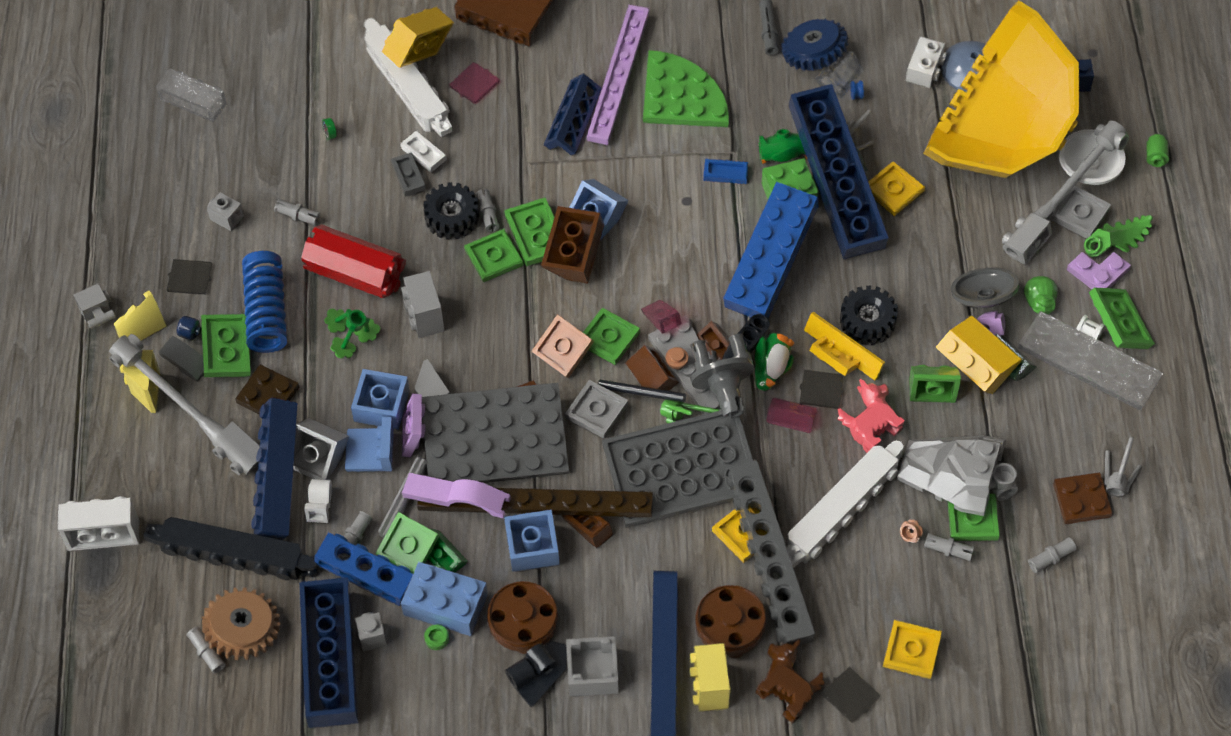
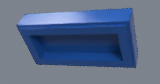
[703,159,748,184]

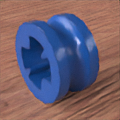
[850,80,864,100]

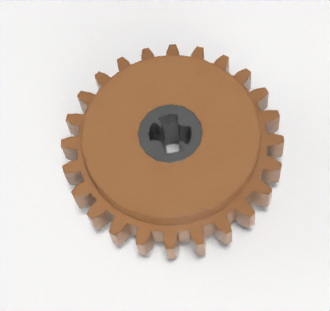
[202,587,280,660]

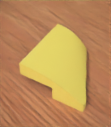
[114,290,166,340]

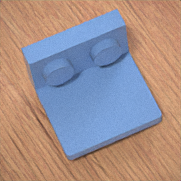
[345,417,394,472]

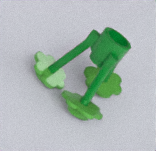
[324,308,380,359]

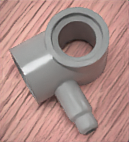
[990,463,1018,501]

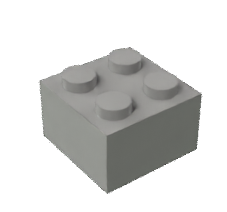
[401,271,444,338]

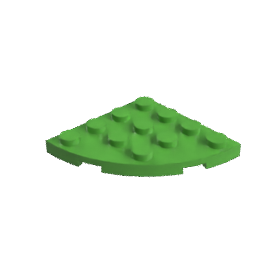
[643,50,729,127]

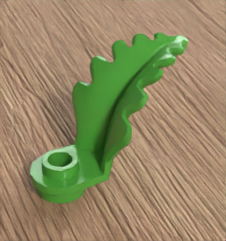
[1084,215,1153,257]

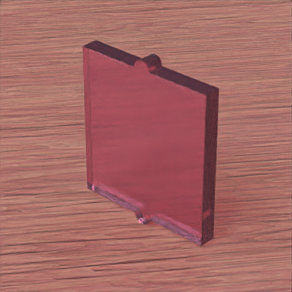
[449,62,500,105]

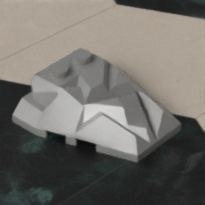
[897,435,1006,516]

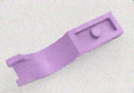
[402,473,511,518]

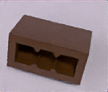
[626,345,679,391]

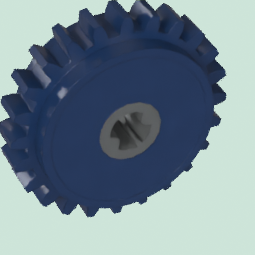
[781,19,849,71]

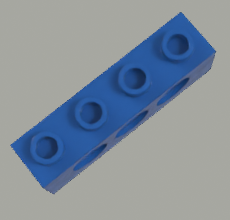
[315,532,413,607]

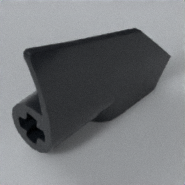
[505,641,567,707]

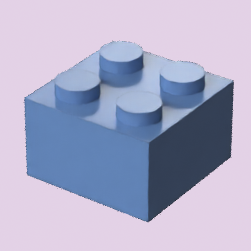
[351,369,410,430]
[504,510,559,572]

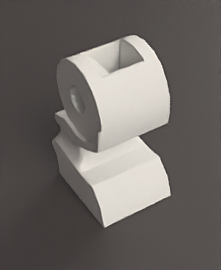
[304,479,332,523]

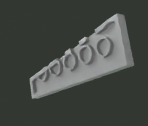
[648,315,721,415]

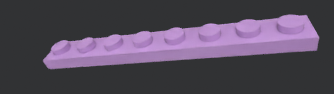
[587,5,649,145]

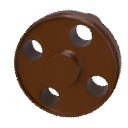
[488,581,558,654]
[695,585,766,658]

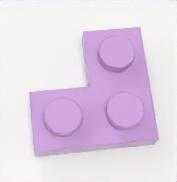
[1067,252,1131,289]

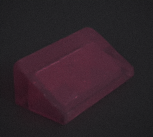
[766,398,817,433]

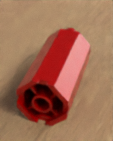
[301,225,406,298]

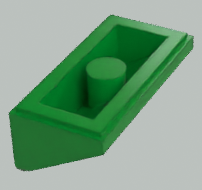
[428,529,468,573]

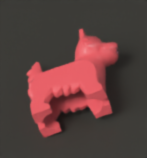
[838,379,905,453]

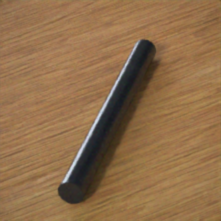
[598,379,686,403]

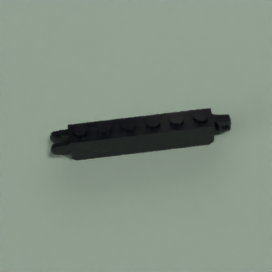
[144,517,319,580]

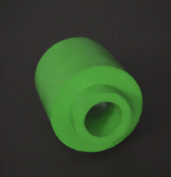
[1146,134,1169,167]

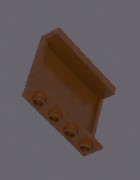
[454,0,553,47]

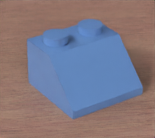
[569,179,629,240]

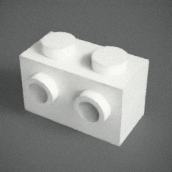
[906,37,946,88]

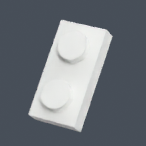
[401,131,447,172]

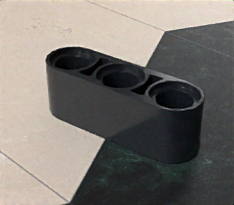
[722,314,770,359]

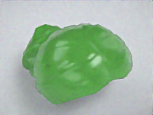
[1024,276,1058,315]

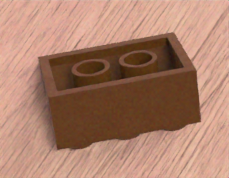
[541,206,604,284]

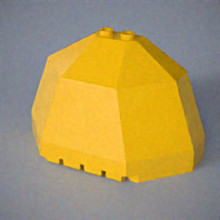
[923,0,1079,178]

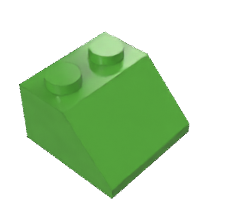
[909,365,961,403]

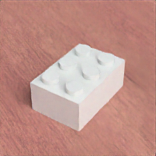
[58,497,139,551]

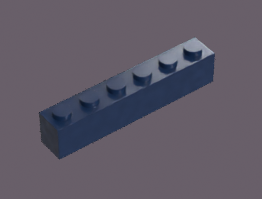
[251,398,298,540]

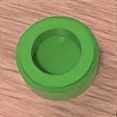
[424,625,449,650]

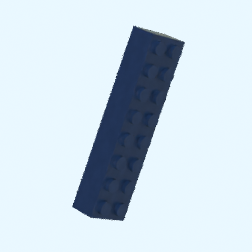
[789,84,888,260]

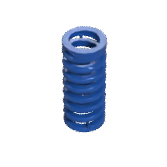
[242,251,287,353]

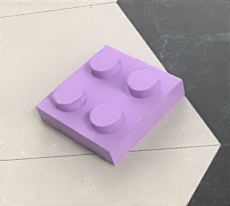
[402,394,425,457]

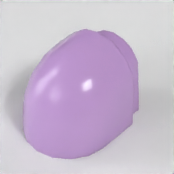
[977,311,1005,337]

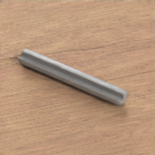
[378,457,427,538]

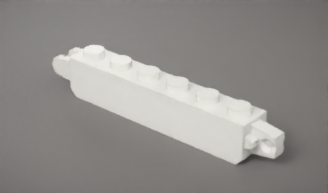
[364,18,452,137]
[787,440,904,568]

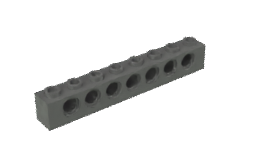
[726,460,815,645]

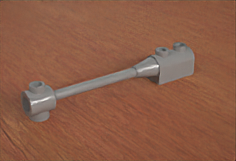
[1002,121,1129,265]
[109,334,260,475]

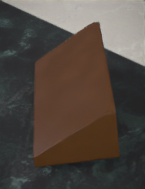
[696,321,730,360]

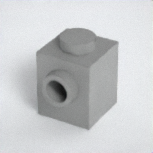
[207,192,244,231]
[355,612,387,652]

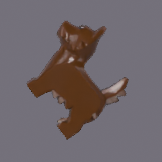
[755,639,825,723]

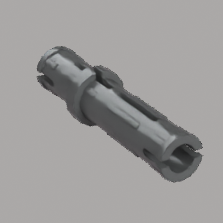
[759,0,779,55]

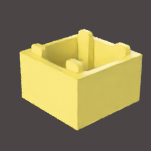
[690,644,730,711]

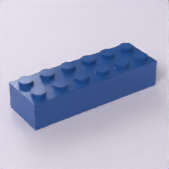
[723,182,818,318]

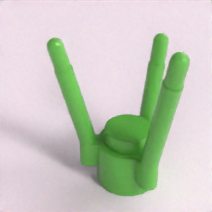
[660,400,720,423]

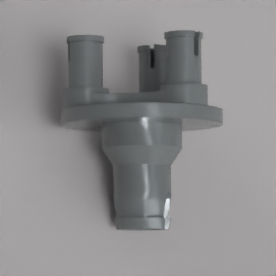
[690,334,755,418]

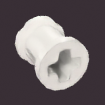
[1075,315,1105,343]

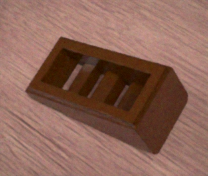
[562,515,613,548]

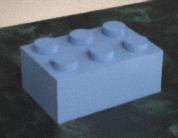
[401,562,488,636]

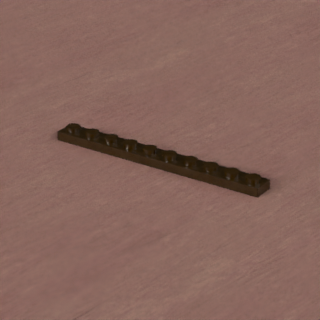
[417,488,653,518]

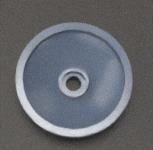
[941,41,986,92]

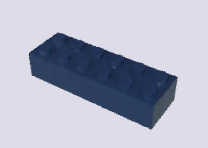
[299,577,358,728]

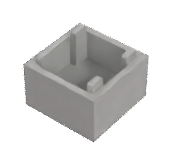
[566,637,618,696]

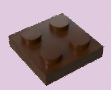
[1053,472,1112,524]

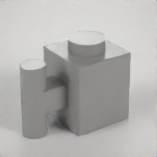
[73,284,116,329]

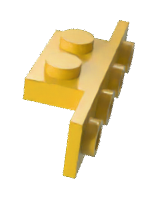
[804,312,885,380]

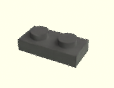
[391,152,426,197]

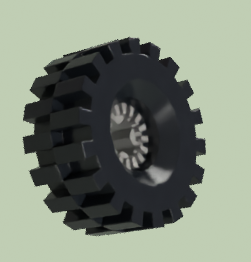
[423,182,479,240]
[840,286,898,345]

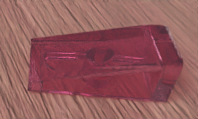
[641,300,682,334]

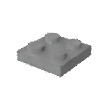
[1050,186,1111,239]
[565,380,628,439]

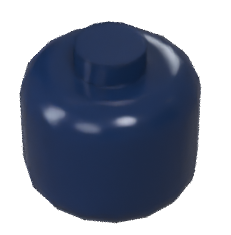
[176,316,202,340]

